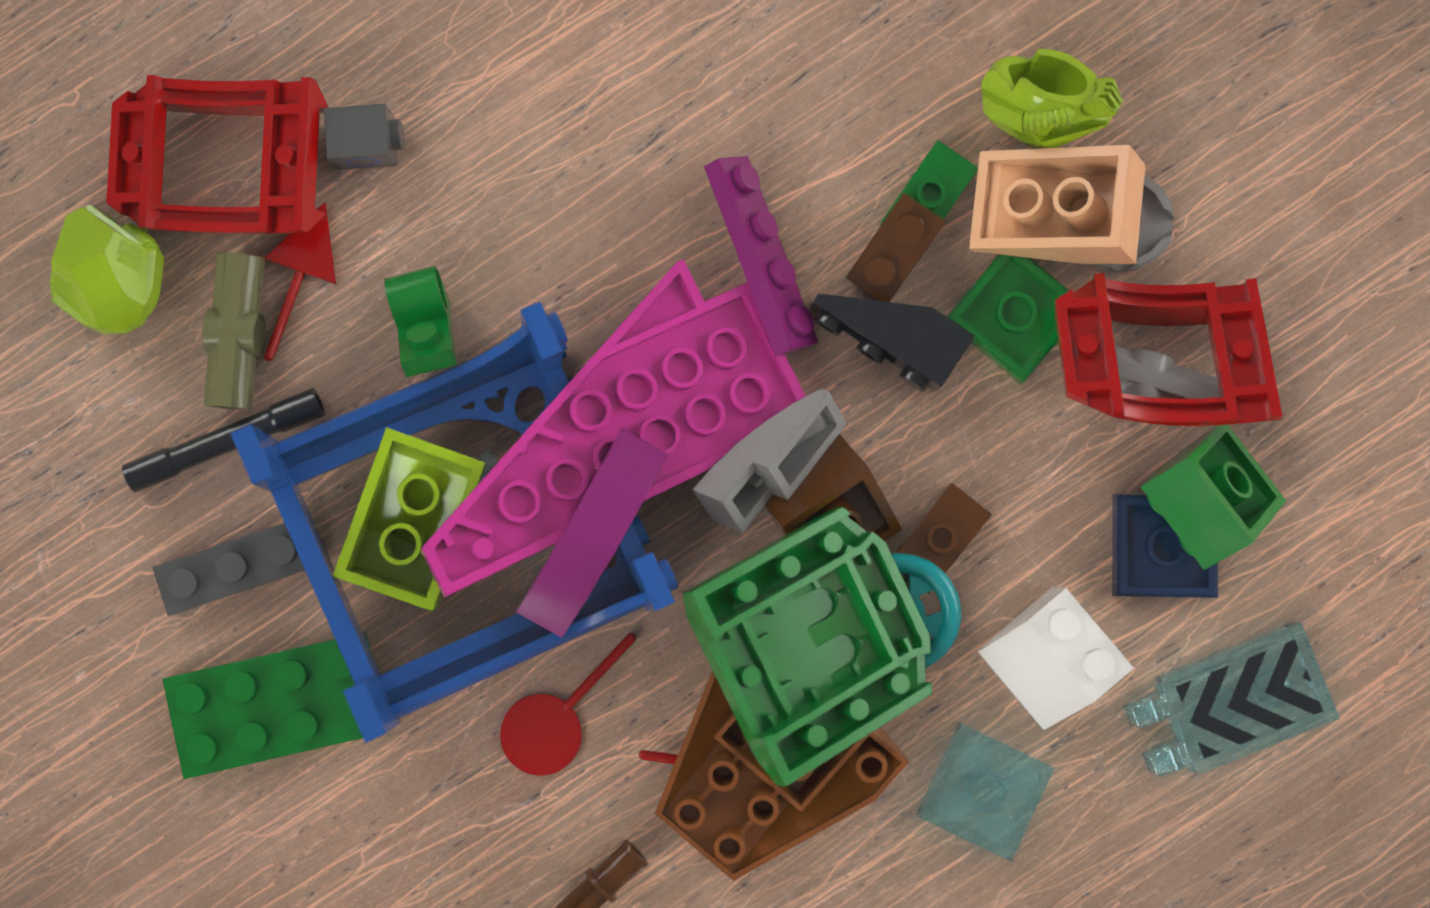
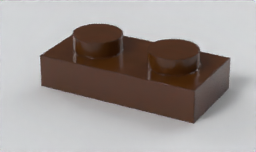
[845,192,946,302]

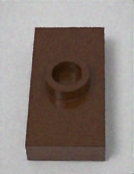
[895,483,992,594]

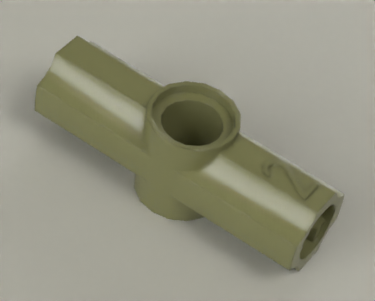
[202,252,266,410]

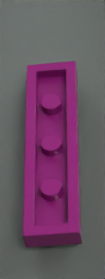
[704,156,819,356]

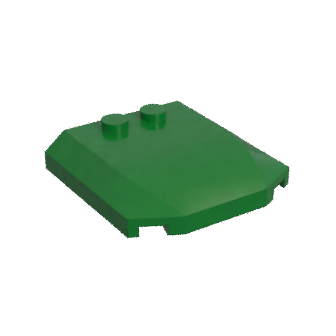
[683,507,932,787]

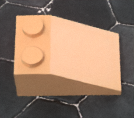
[969,145,1146,264]

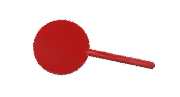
[500,633,636,776]

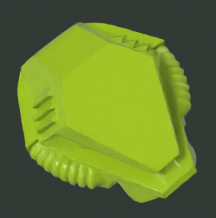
[981,49,1124,149]
[50,204,164,334]

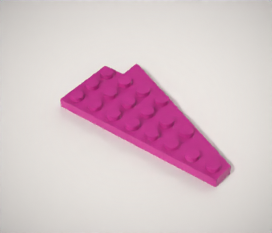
[421,259,806,598]

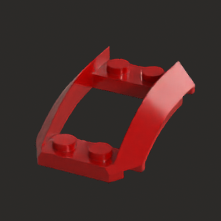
[106,75,329,234]
[1055,273,1283,426]

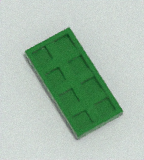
[162,632,371,779]

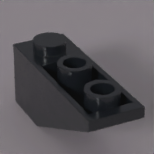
[809,293,975,392]

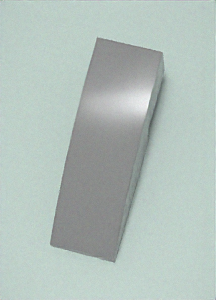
[693,389,847,533]

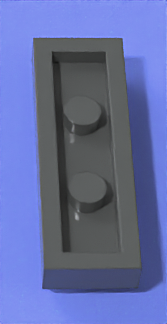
[152,523,305,616]

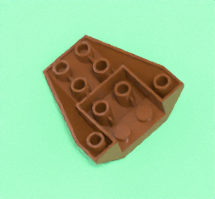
[655,671,909,881]

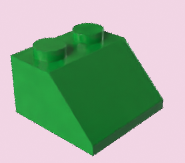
[1141,425,1286,570]

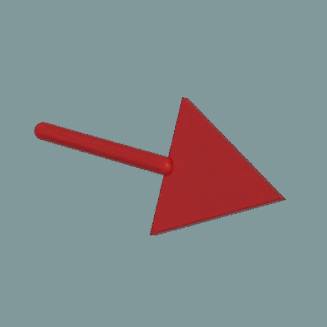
[263,202,336,362]

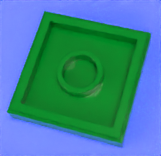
[947,254,1069,384]

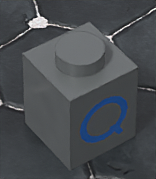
[324,104,404,170]

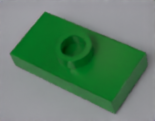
[879,140,978,226]

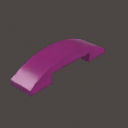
[516,428,668,638]

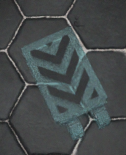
[1123,622,1340,777]

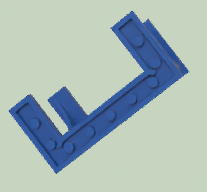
[230,301,679,743]

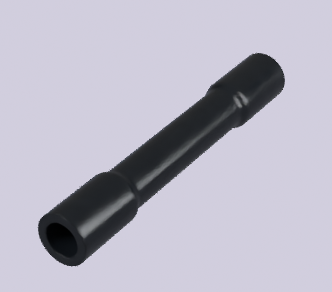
[122,388,326,493]

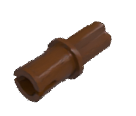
[555,839,648,908]

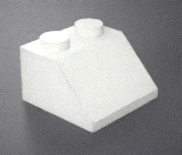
[977,586,1134,730]

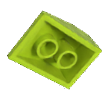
[332,427,487,611]

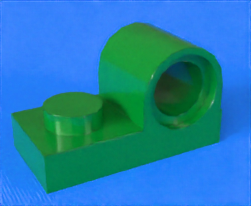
[384,265,457,377]

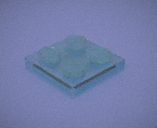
[916,722,1054,862]

